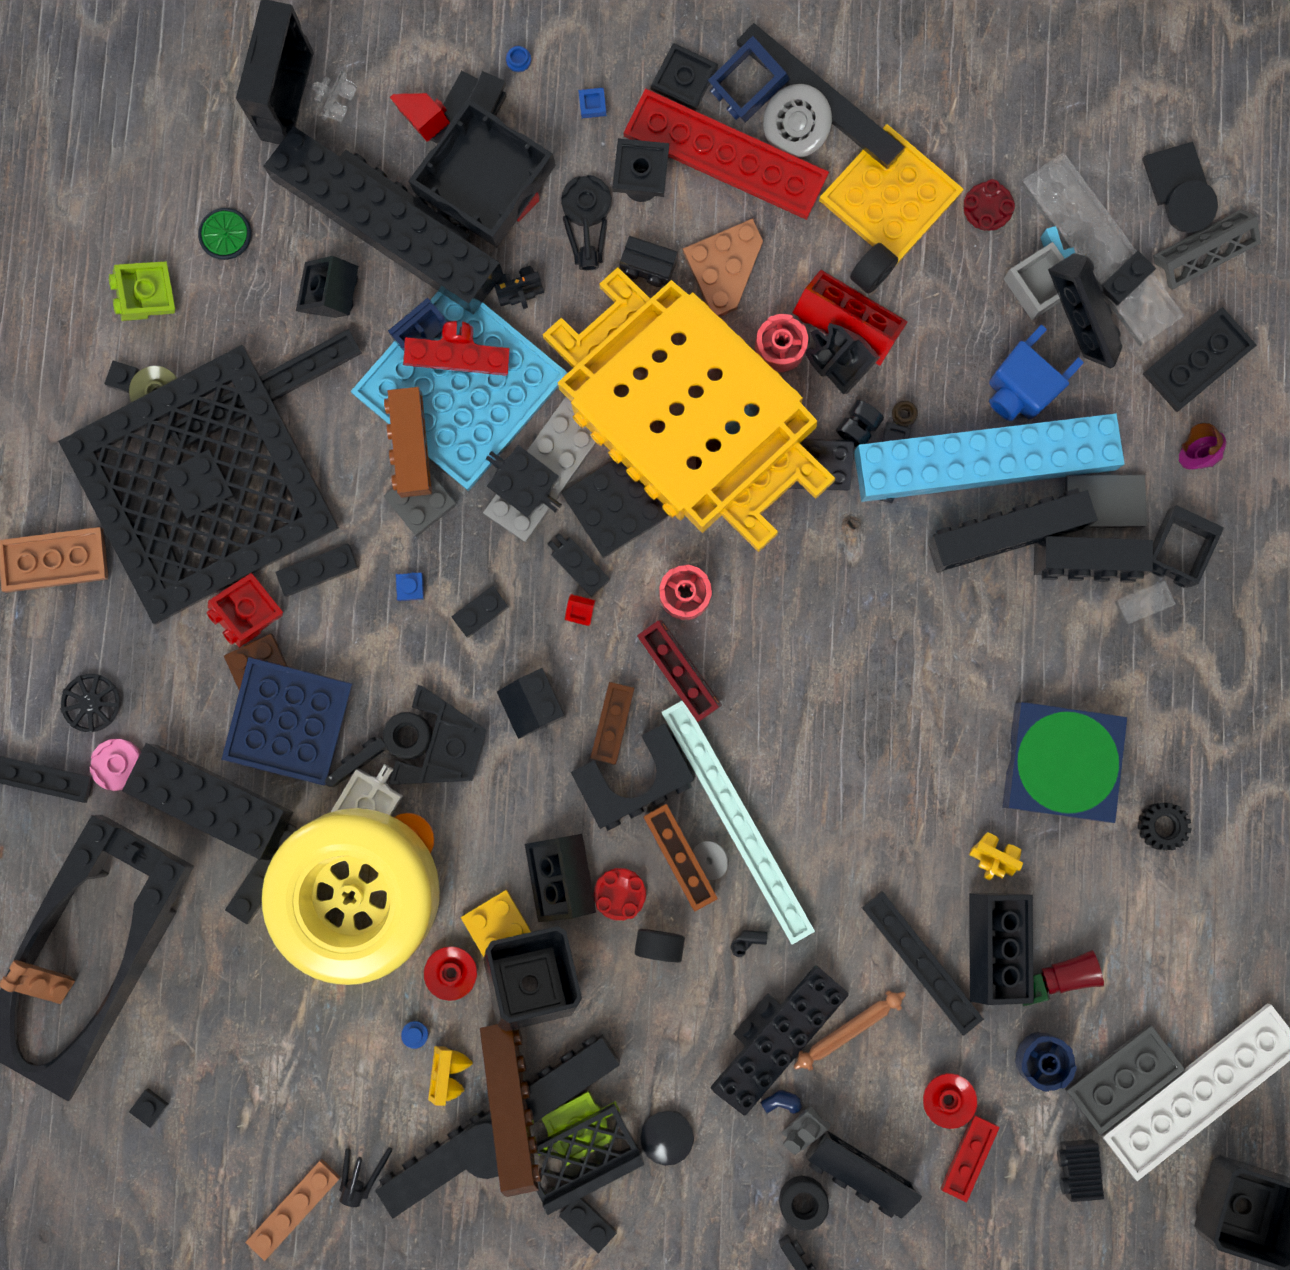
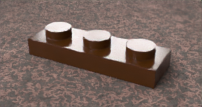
[590,682,635,765]

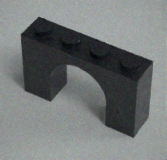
[571,723,694,831]

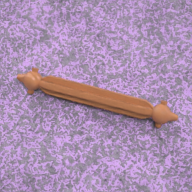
[793,991,906,1071]

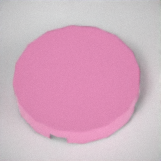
[90,739,141,791]

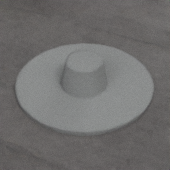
[693,841,728,880]

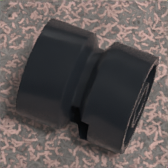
[836,400,884,448]

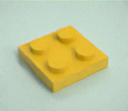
[461,890,532,957]

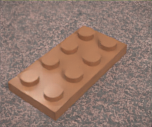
[0,527,108,593]

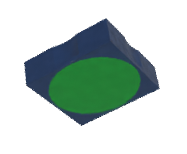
[1002,702,1127,823]

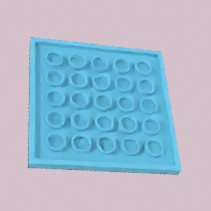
[350,291,568,491]

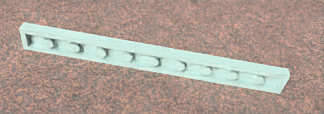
[661,701,815,945]

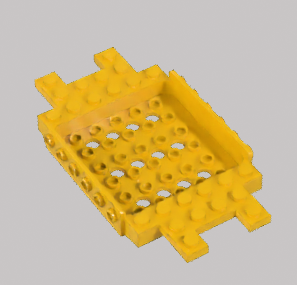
[542,267,835,552]

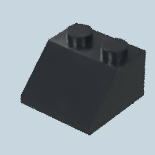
[296,256,359,318]
[497,668,566,739]

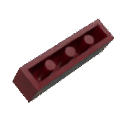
[637,620,722,722]

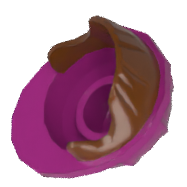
[1179,423,1227,469]

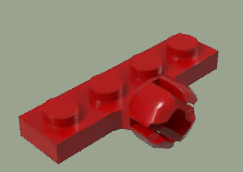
[403,321,509,376]

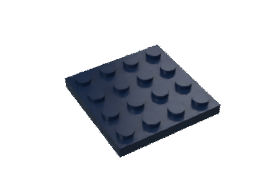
[221,657,353,786]

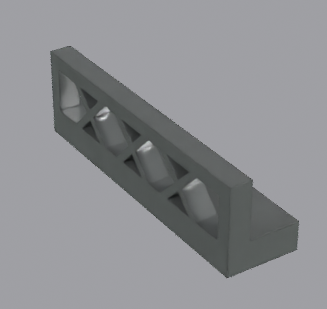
[1153,209,1261,290]

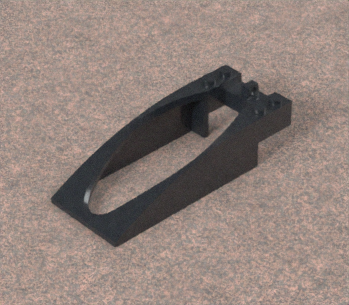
[0,815,194,1101]

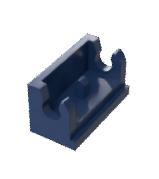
[388,297,447,351]

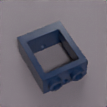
[708,36,790,123]

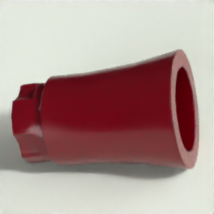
[1041,950,1104,994]

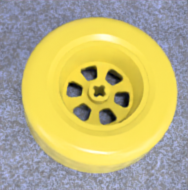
[262,808,440,985]

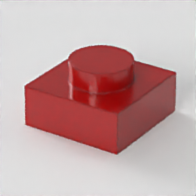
[565,594,596,626]

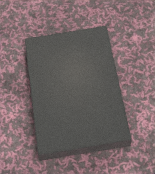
[1065,475,1147,528]

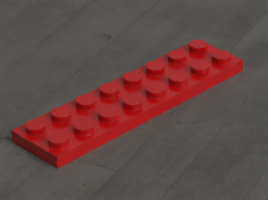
[624,89,829,220]

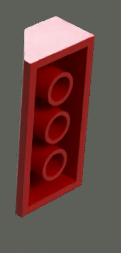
[792,270,908,366]

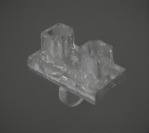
[312,70,358,122]

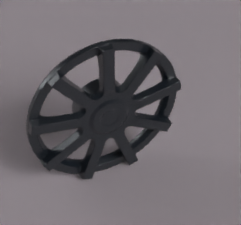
[60,674,120,732]

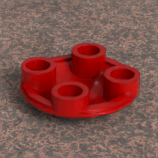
[594,868,646,921]

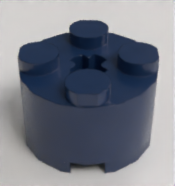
[1015,1032,1077,1092]

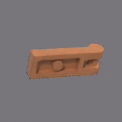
[0,960,75,1004]

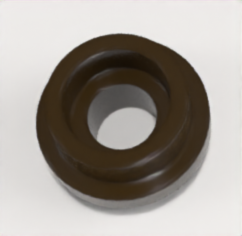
[892,401,918,427]

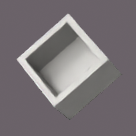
[1004,242,1064,320]

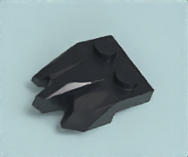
[805,323,880,394]

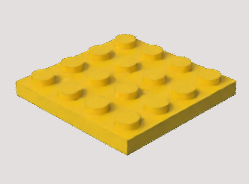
[819,124,964,265]

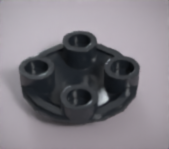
[640,1111,694,1166]

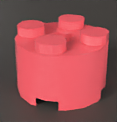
[755,314,808,372]
[659,565,712,620]

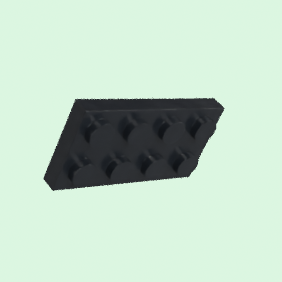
[1143,307,1257,412]

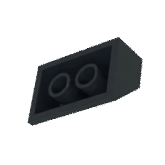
[524,834,596,922]

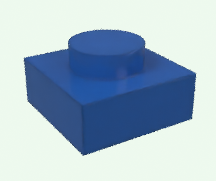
[578,88,607,119]
[396,573,424,601]

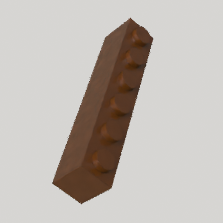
[480,1024,542,1197]

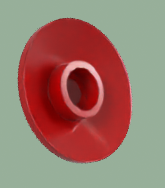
[424,946,477,1001]
[923,1073,977,1129]

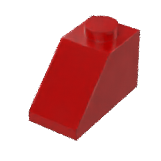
[390,93,450,142]

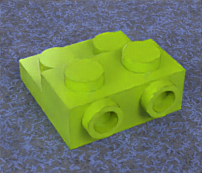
[109,261,175,321]

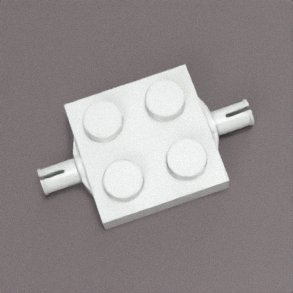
[331,764,403,816]

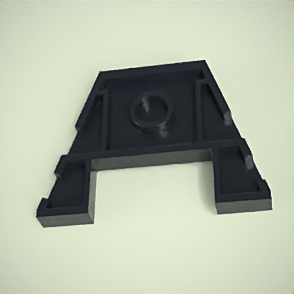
[389,685,488,785]

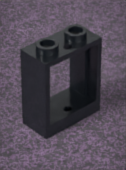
[1151,505,1224,588]

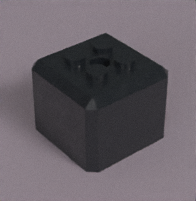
[483,926,582,1031]
[1194,1155,1290,1270]

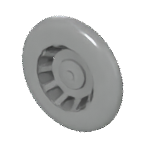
[763,84,832,158]

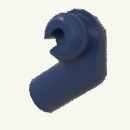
[760,1090,802,1114]

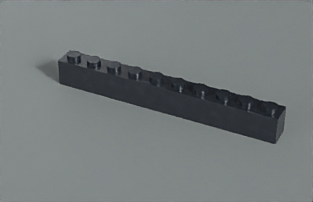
[375,1034,620,1219]

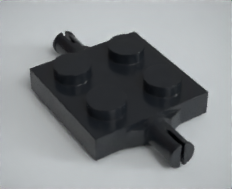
[486,445,562,518]

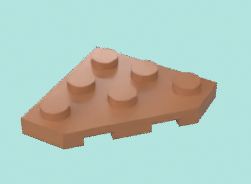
[683,218,763,317]

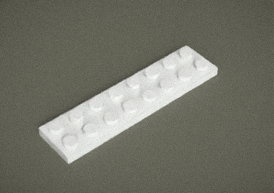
[1101,1003,1290,1181]

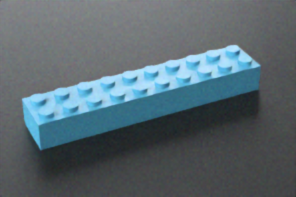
[854,413,1125,502]

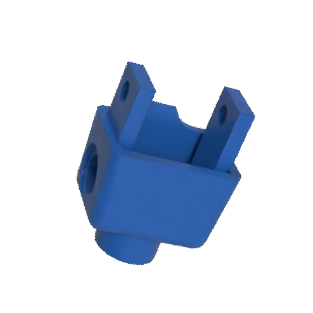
[989,324,1084,421]

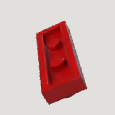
[940,1114,1000,1203]

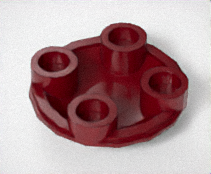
[963,179,1015,231]

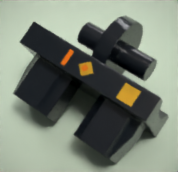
[494,266,544,310]

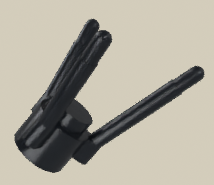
[563,216,607,271]
[339,1147,392,1207]

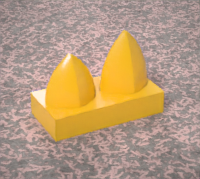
[428,1046,473,1106]

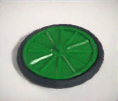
[198,208,252,260]

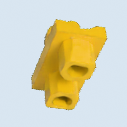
[969,832,1023,880]

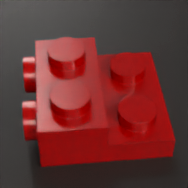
[207,573,283,648]

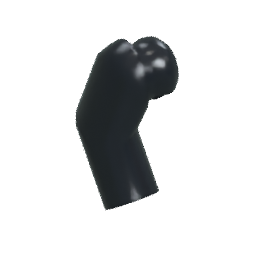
[730,930,767,957]

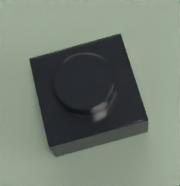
[104,360,140,393]
[129,1088,169,1128]

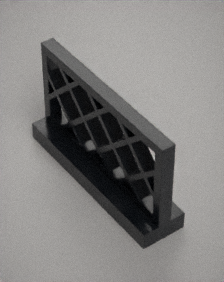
[536,1103,644,1215]

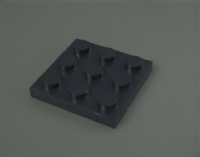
[561,460,668,559]

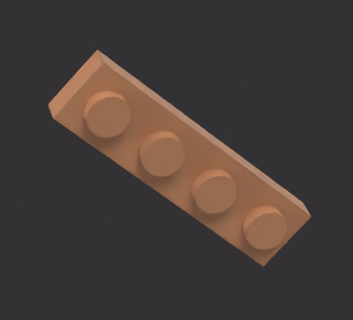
[245,1159,341,1261]

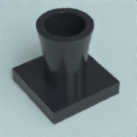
[612,138,670,202]

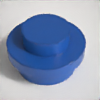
[506,46,531,72]
[401,1021,428,1049]

